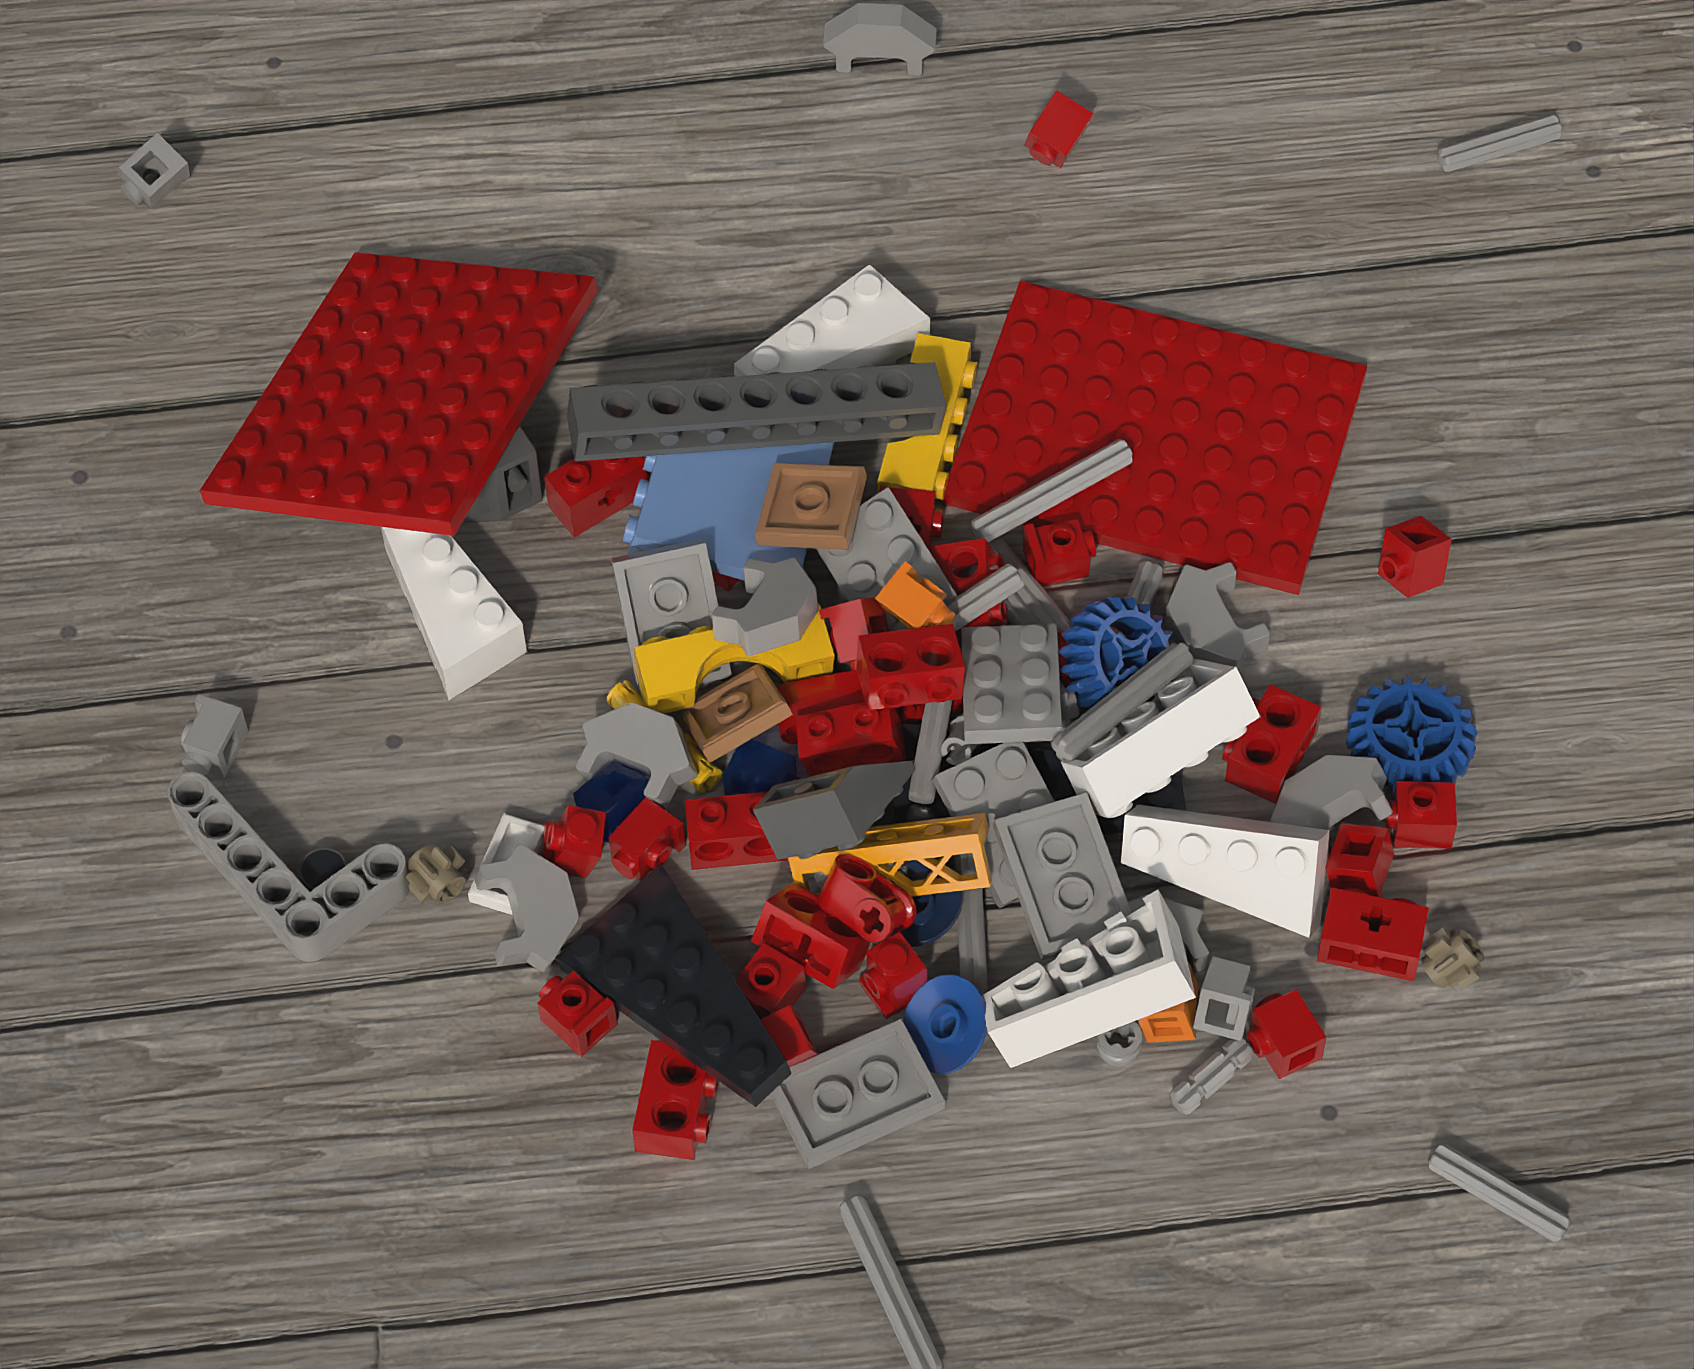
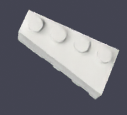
[734,265,930,376]
[381,527,527,700]
[1061,658,1260,818]
[1121,805,1330,938]
[983,889,1196,1068]

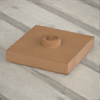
[755,463,867,550]
[678,664,793,763]

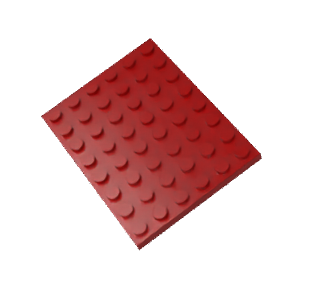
[199,252,598,536]
[942,280,1368,595]

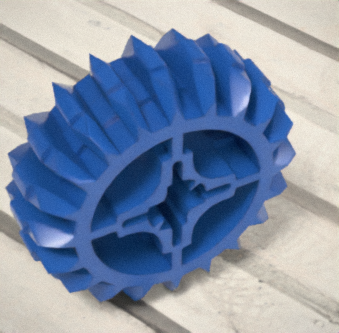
[1058,596,1173,724]
[1346,674,1477,794]

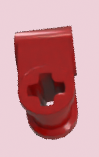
[817,854,917,942]

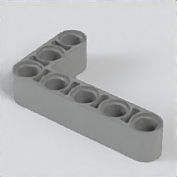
[168,771,410,962]

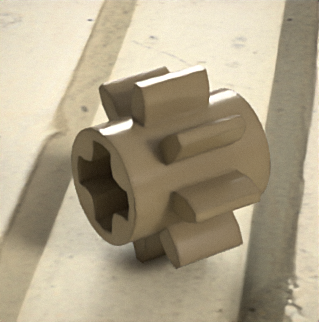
[405,844,467,904]
[1421,927,1484,991]

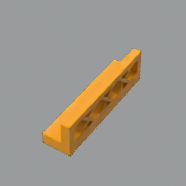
[788,813,992,897]

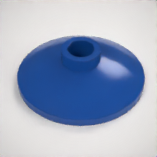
[903,975,987,1074]

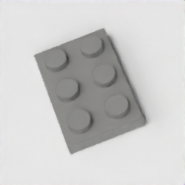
[816,487,958,631]
[611,538,732,695]
[961,623,1062,744]
[932,742,1055,909]
[993,792,1131,961]
[770,1019,945,1169]

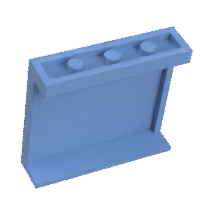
[622,442,834,581]

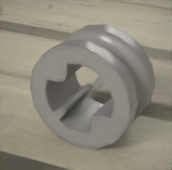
[1097,1021,1142,1066]

